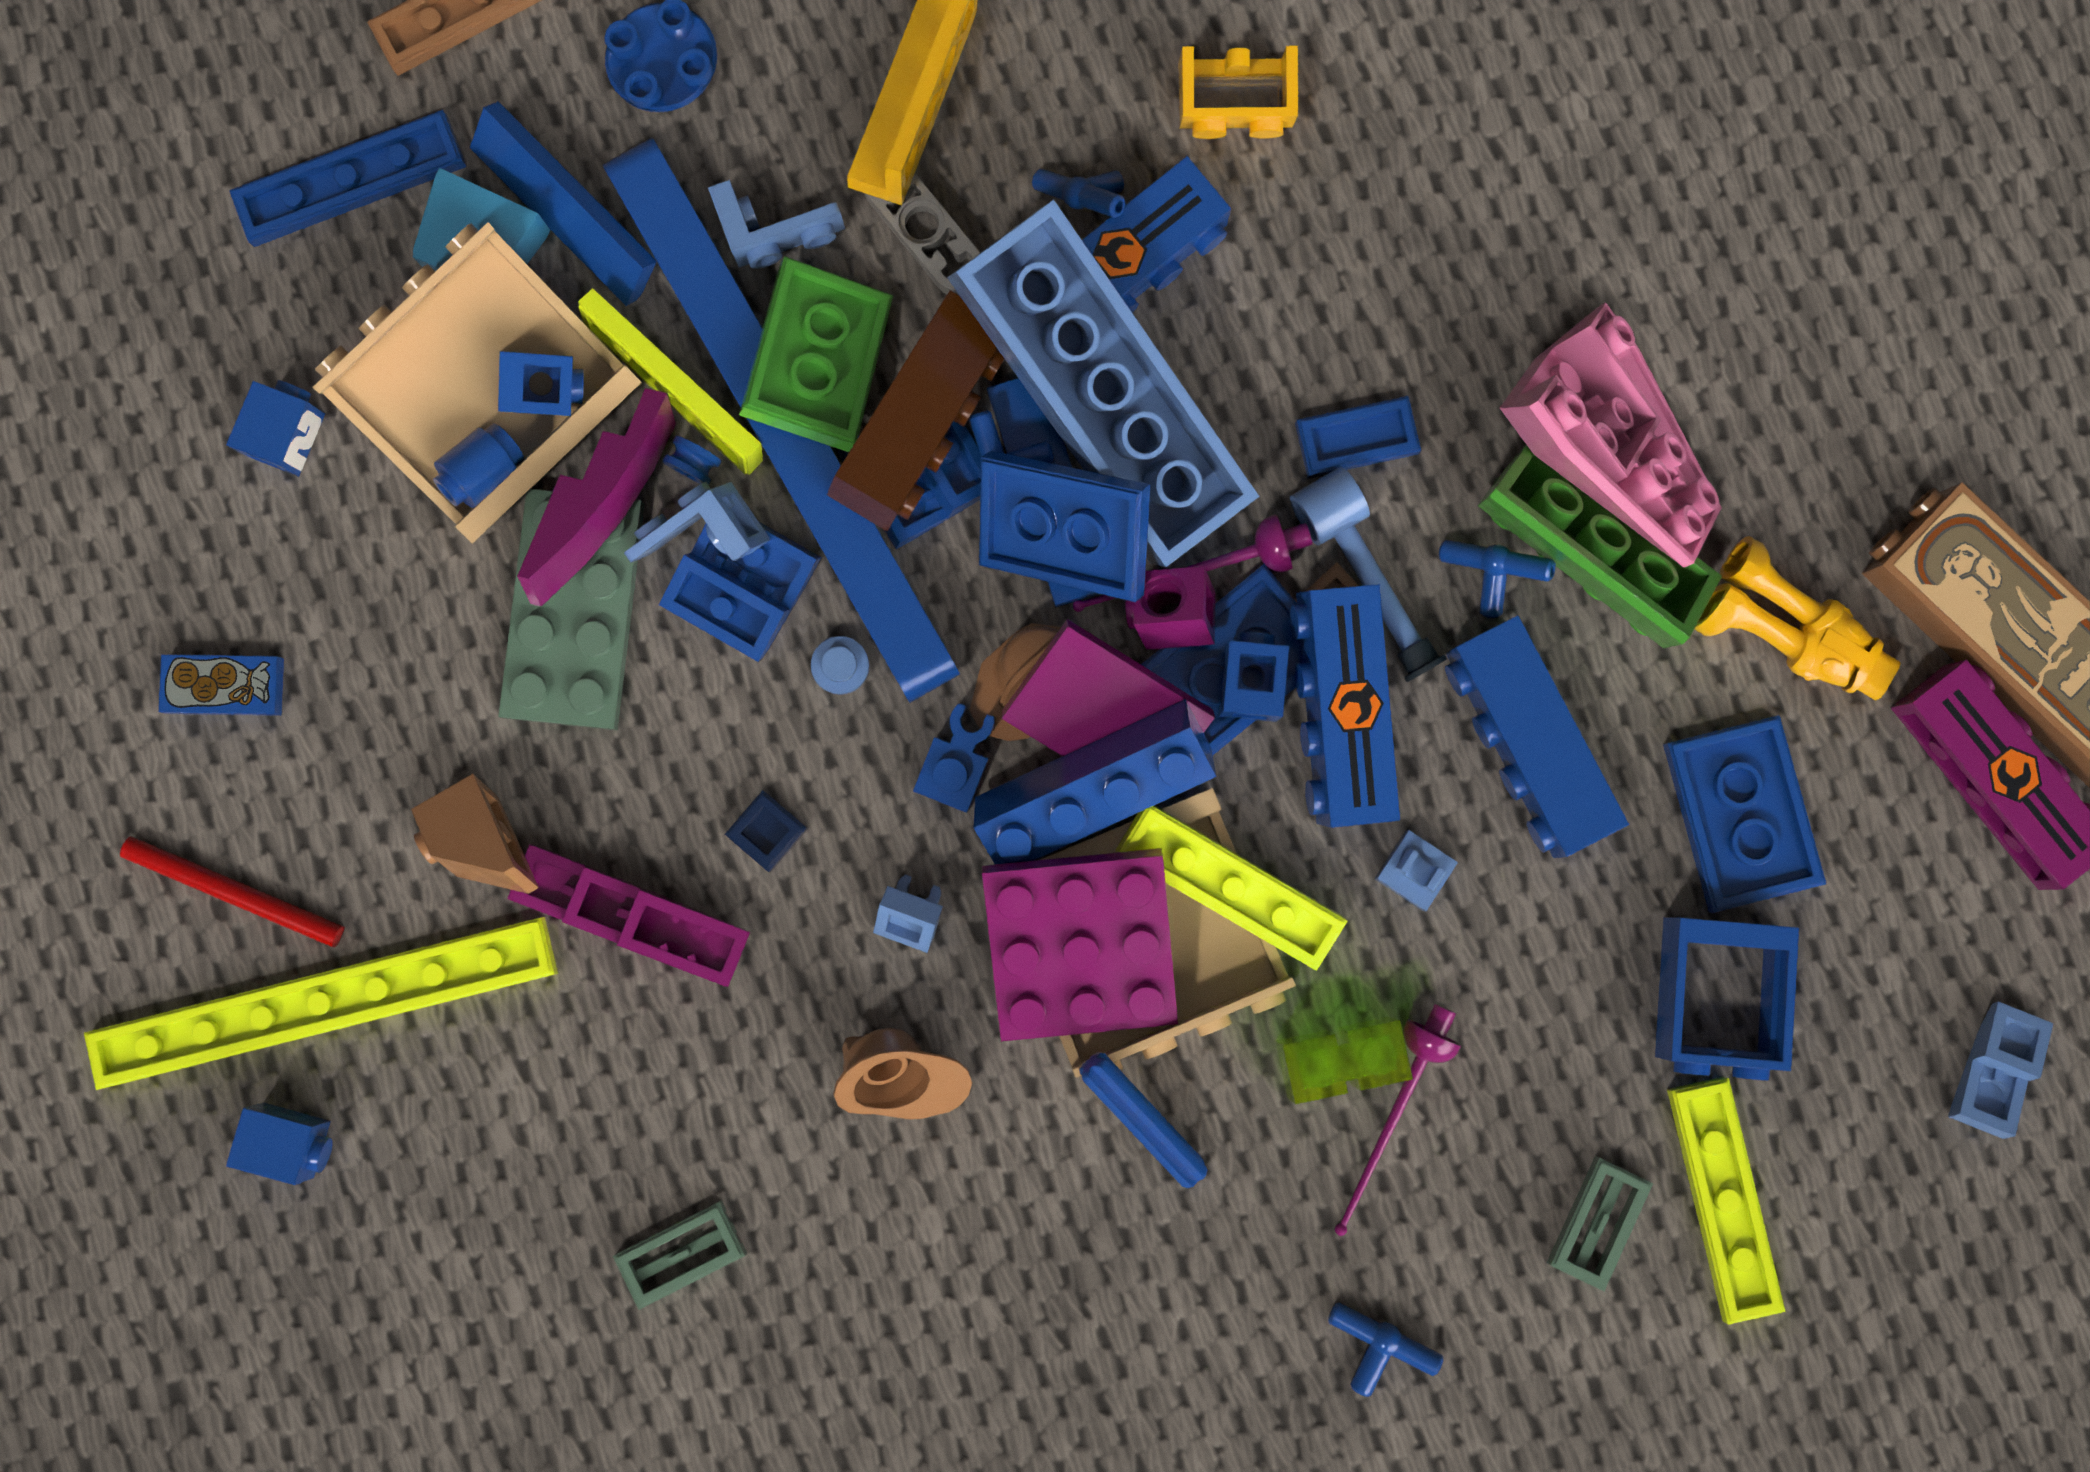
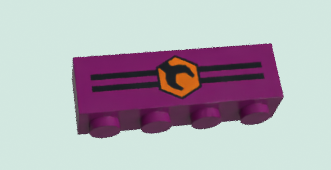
[1891,660,2090,890]

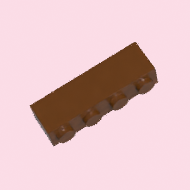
[827,290,1004,531]

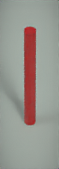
[120,836,345,948]

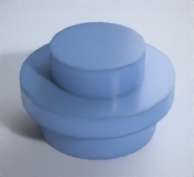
[811,636,869,695]

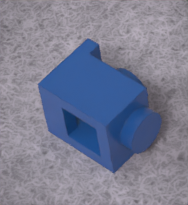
[498,351,584,416]
[1219,632,1289,722]

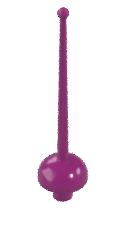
[1073,514,1313,612]
[1335,1003,1462,1236]

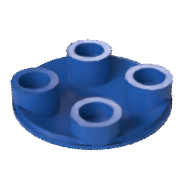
[604,0,717,112]

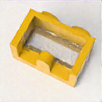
[1178,46,1298,139]

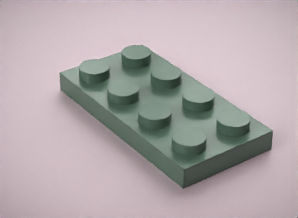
[498,489,645,730]

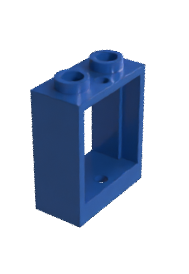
[1655,917,1799,1081]

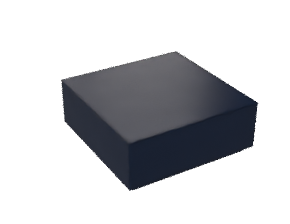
[725,790,808,872]

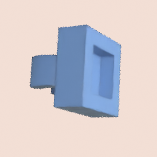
[1375,830,1458,911]
[873,875,943,953]

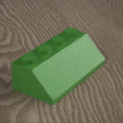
[1478,444,1722,648]

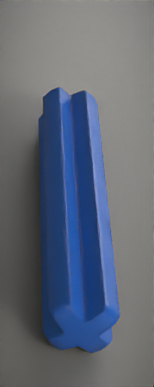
[1079,1052,1208,1188]

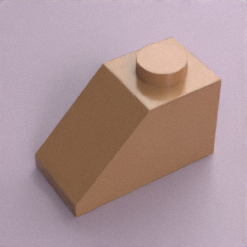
[411,774,539,894]

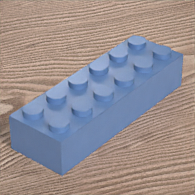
[947,200,1260,567]

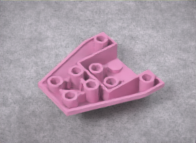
[1500,303,1722,568]

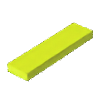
[578,288,763,475]
[1115,805,1348,971]
[1667,1077,1786,1325]

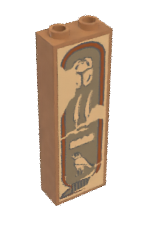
[1862,482,2090,788]

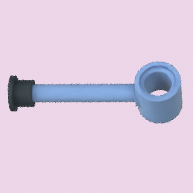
[1290,467,1447,682]

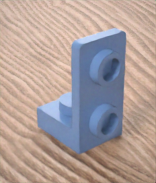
[708,180,845,269]
[624,482,771,563]

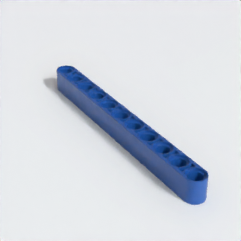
[602,137,960,703]

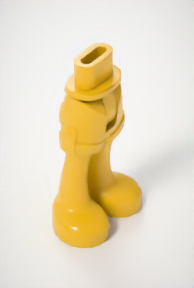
[1694,536,1901,701]

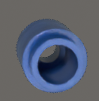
[433,423,524,508]

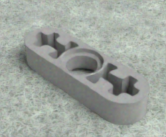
[863,173,980,295]

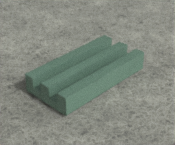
[1547,1156,1653,1291]
[613,1200,747,1310]

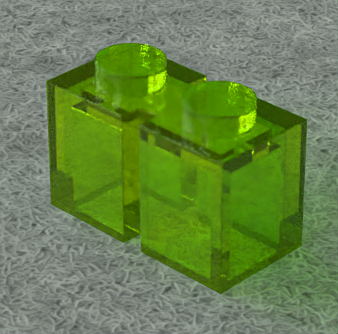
[1275,1017,1413,1105]

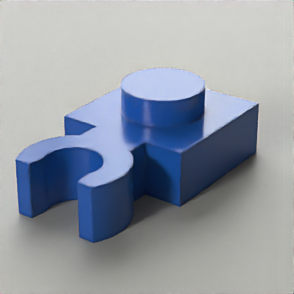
[913,703,995,813]

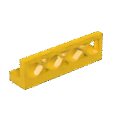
[847,0,977,206]

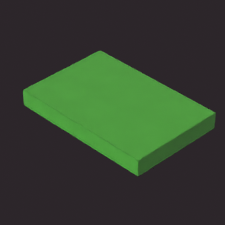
[739,256,893,452]

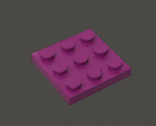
[982,848,1178,1042]

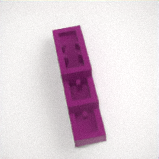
[517,388,676,606]
[507,844,750,987]

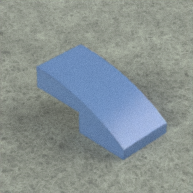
[1948,1001,2053,1139]

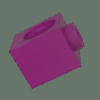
[1125,566,1216,650]

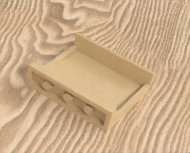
[313,222,642,544]
[1040,788,1296,1078]

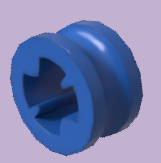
[662,436,722,485]

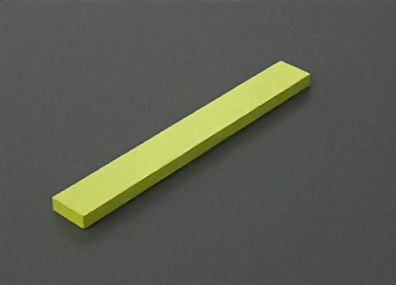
[84,917,558,1090]

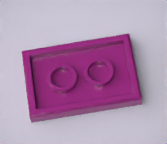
[1002,619,1215,756]

